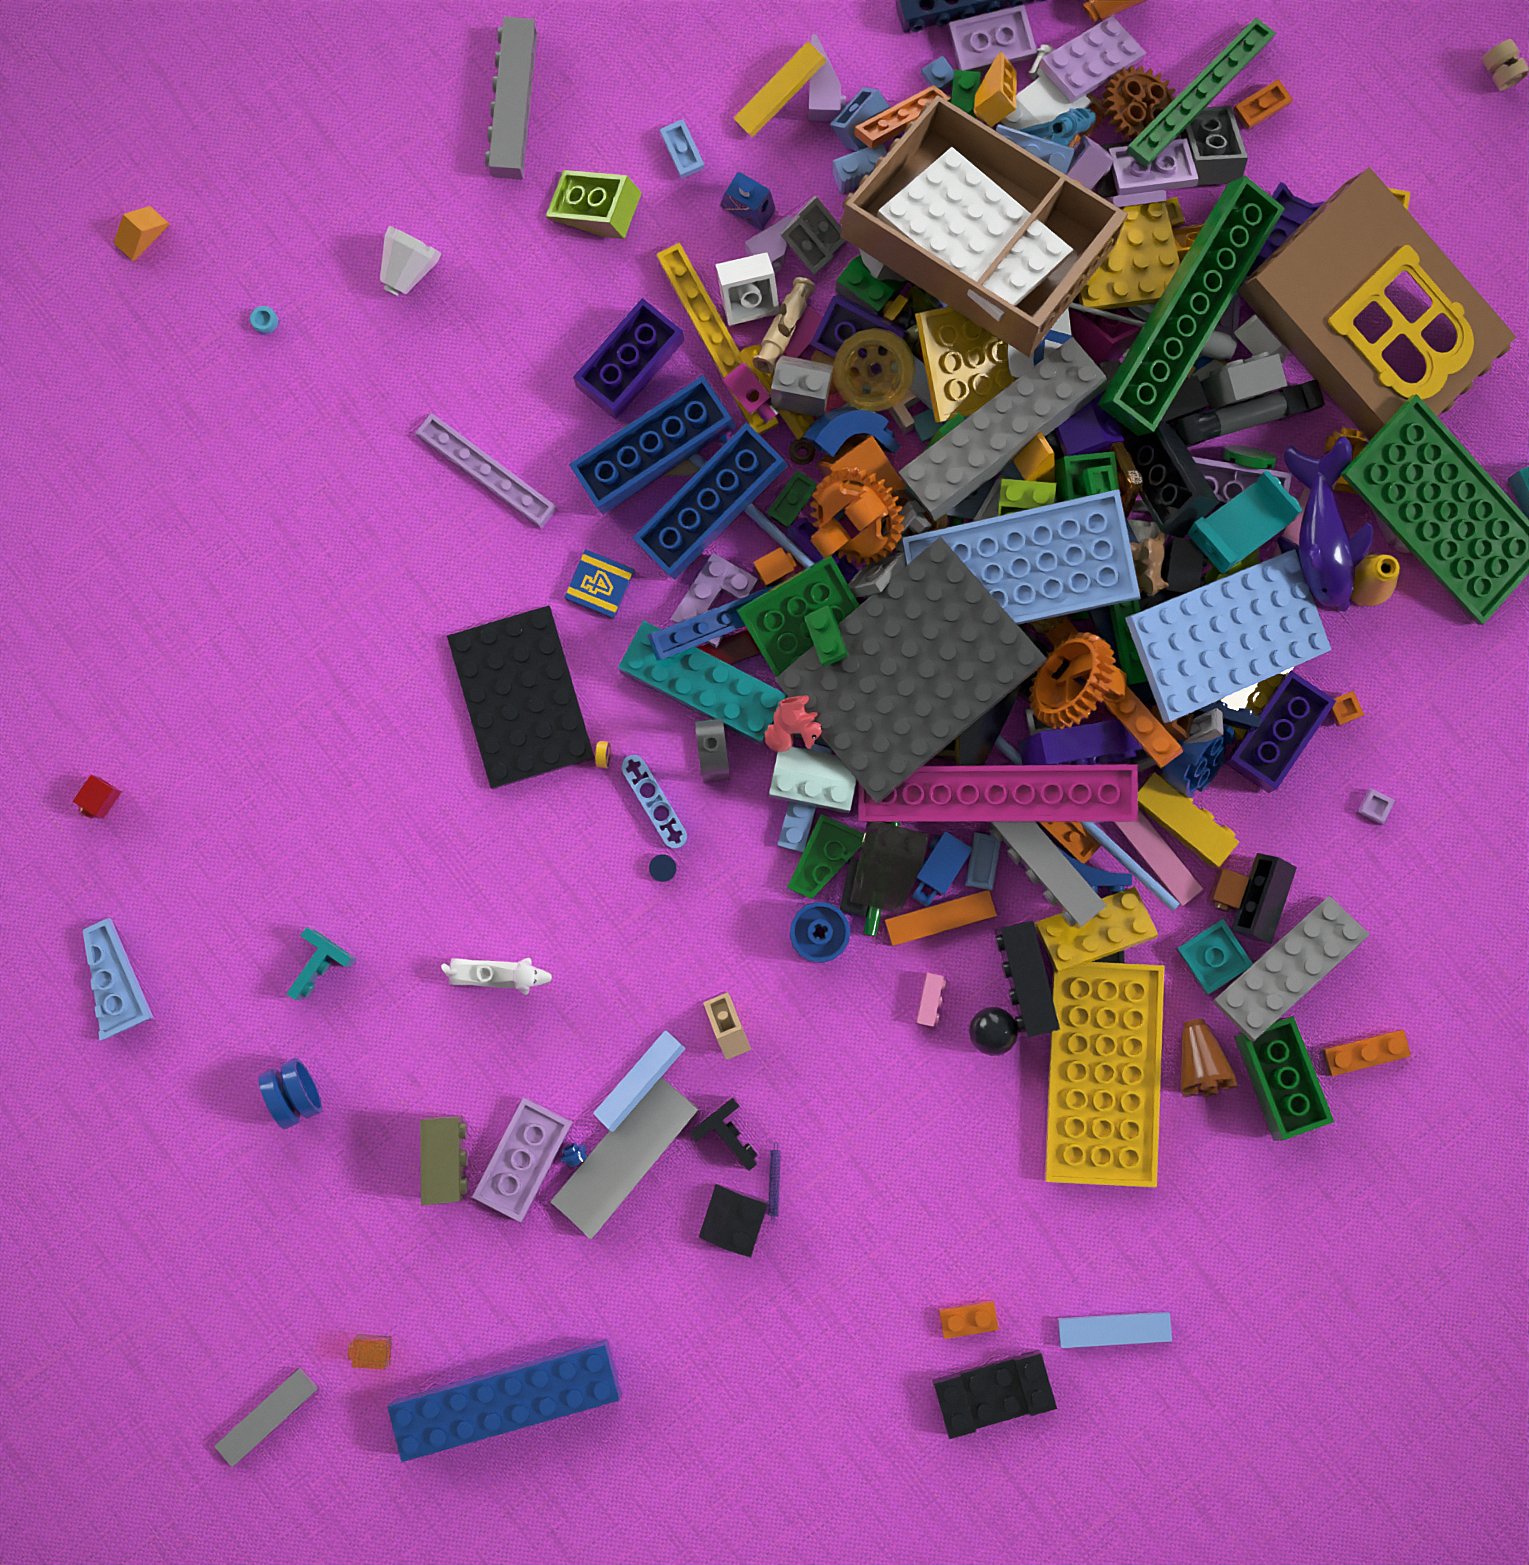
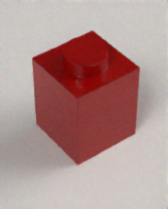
[72,774,122,819]

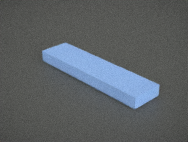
[593,1030,686,1132]
[1058,1312,1172,1348]

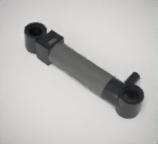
[1174,379,1326,448]

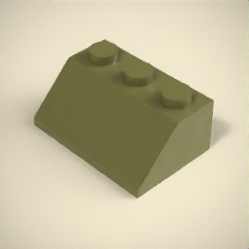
[420,1116,468,1205]

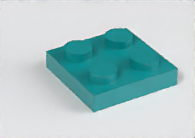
[1176,919,1253,995]

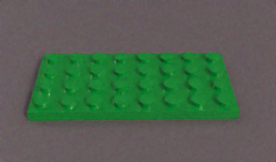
[1340,394,1529,625]

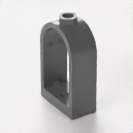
[695,718,730,783]

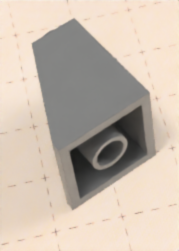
[771,355,834,417]

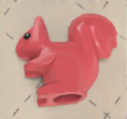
[764,695,822,752]

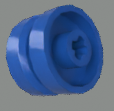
[790,902,850,963]
[258,1058,323,1130]

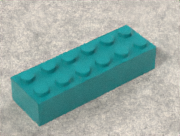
[618,620,787,746]

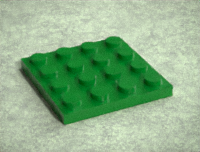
[737,555,860,698]

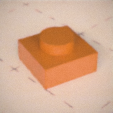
[1330,690,1365,727]

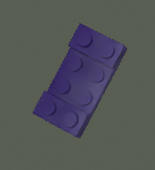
[1246,182,1324,276]

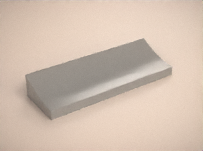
[551,1077,699,1240]

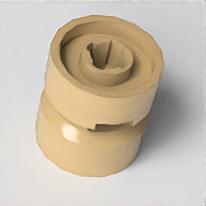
[1481,39,1529,91]

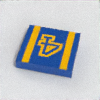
[564,549,635,619]

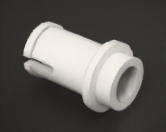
[1028,44,1055,80]

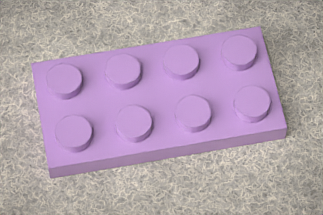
[1038,16,1146,103]
[472,1097,573,1223]

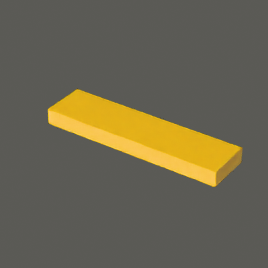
[734,41,827,138]

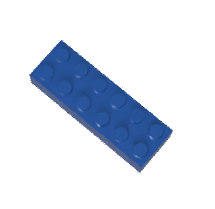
[569,375,736,515]
[632,422,788,580]

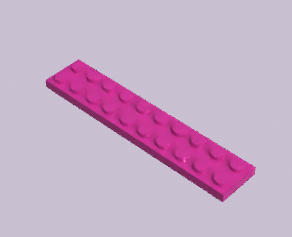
[858,765,1138,822]

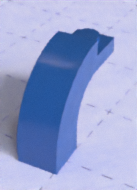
[803,406,901,457]

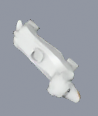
[441,958,552,995]

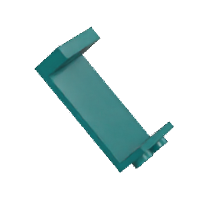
[1187,470,1303,574]

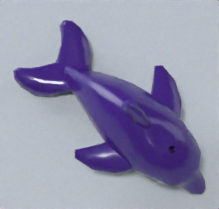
[1277,436,1373,612]

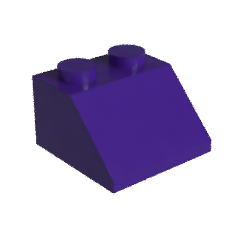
[1054,393,1124,456]

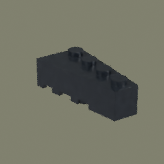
[994,921,1060,1038]

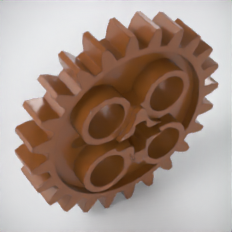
[1101,65,1176,143]

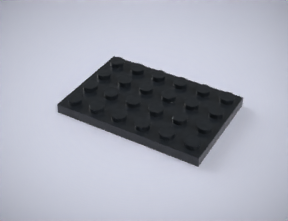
[447,605,595,789]

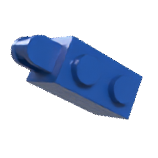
[911,831,973,908]

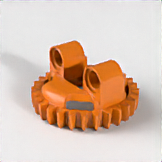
[810,467,905,565]
[1029,632,1127,730]

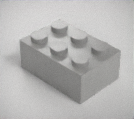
[1202,352,1287,410]

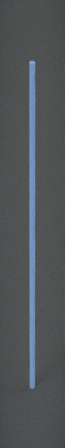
[688,453,1180,911]

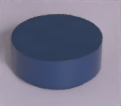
[649,854,677,882]

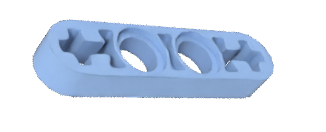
[622,755,687,849]

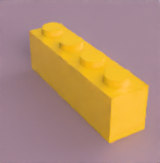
[1138,772,1239,869]

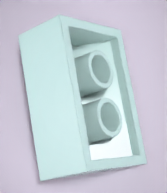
[769,747,856,813]

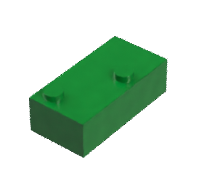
[1234,1016,1334,1141]

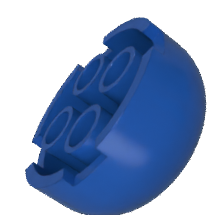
[1161,716,1234,798]

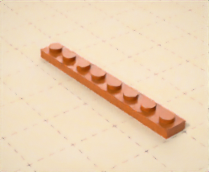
[1033,615,1183,768]

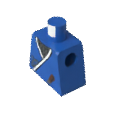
[720,172,776,231]

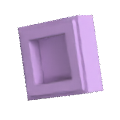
[1357,788,1395,825]

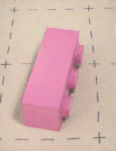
[916,973,946,1027]

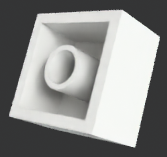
[716,252,779,326]

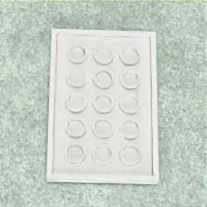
[877,147,1073,322]

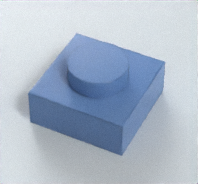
[921,56,954,91]

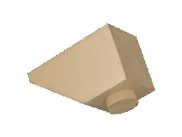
[703,992,751,1060]

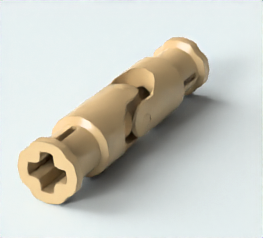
[752,277,816,374]

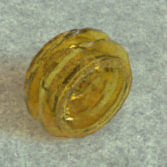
[833,328,916,412]

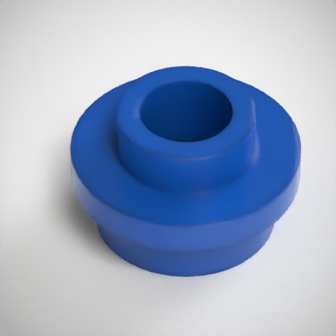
[560,1143,587,1168]

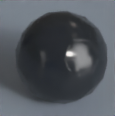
[969,1007,1018,1056]

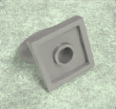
[848,551,907,599]

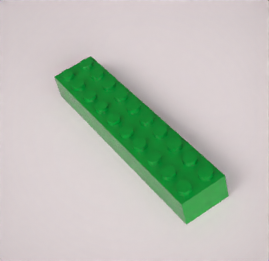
[1097,176,1285,436]

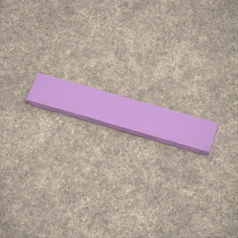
[415,412,557,529]

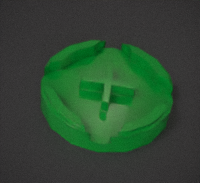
[1222,445,1277,469]

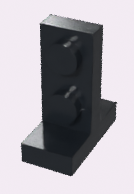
[690,1097,758,1171]

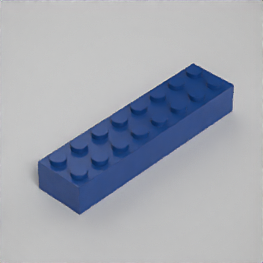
[387,1339,622,1462]

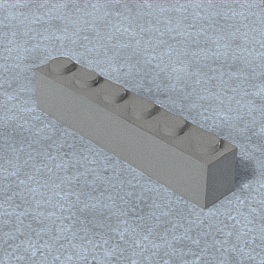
[485,16,538,179]
[987,822,1107,930]

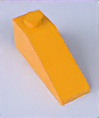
[974,52,1017,128]

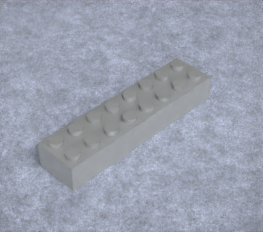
[898,337,1107,521]

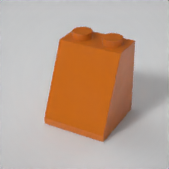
[815,433,906,506]

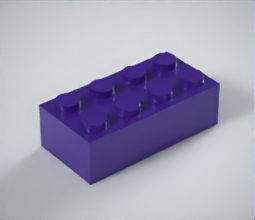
[573,298,684,419]
[1223,670,1336,793]
[1018,719,1143,766]

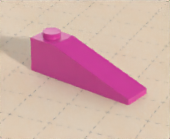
[1068,295,1142,368]

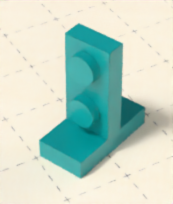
[286,927,357,1000]

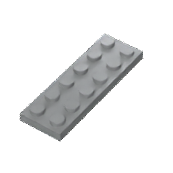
[1213,896,1370,1043]

